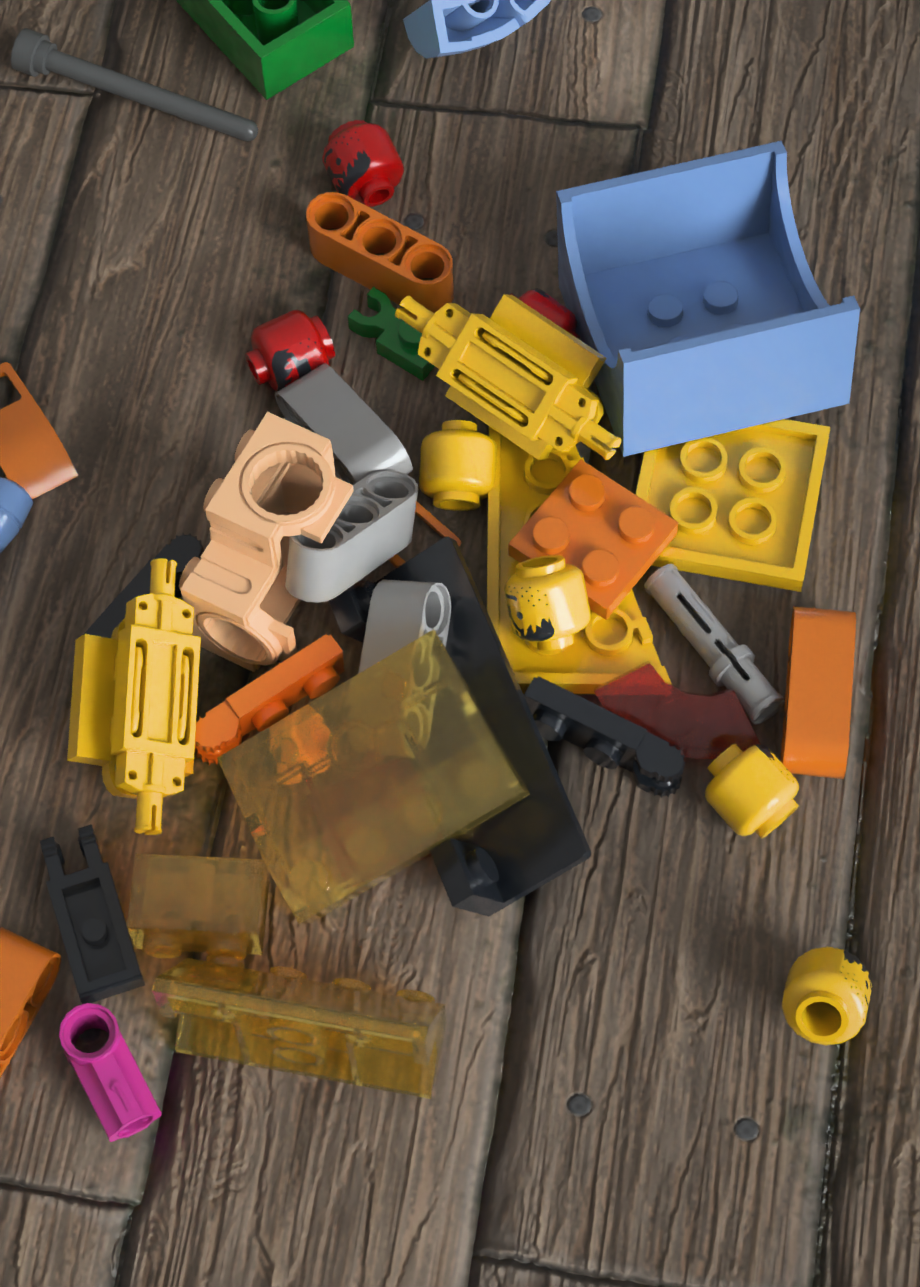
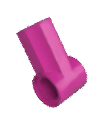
[59,1003,162,1142]

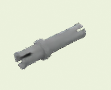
[644,564,785,724]

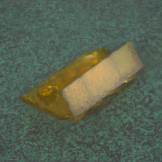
[217,629,531,924]
[152,955,446,1099]

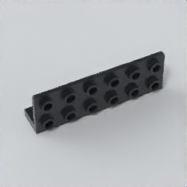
[329,537,591,916]

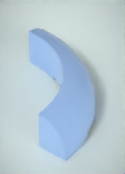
[403,0,551,59]

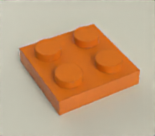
[508,459,679,620]

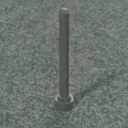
[11,28,258,142]

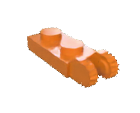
[195,633,344,765]

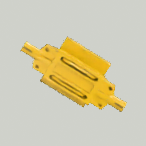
[395,294,621,460]
[67,558,201,835]

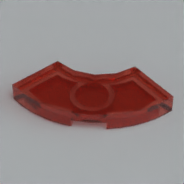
[593,661,760,759]

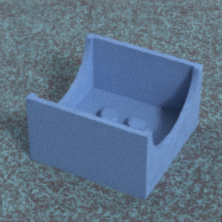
[556,141,860,457]

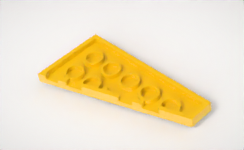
[487,427,672,695]

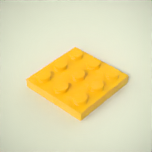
[635,419,830,592]

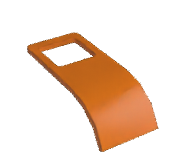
[0,362,78,500]

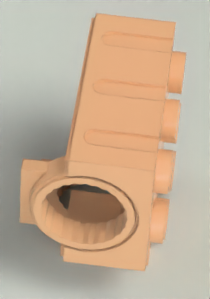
[179,412,354,672]

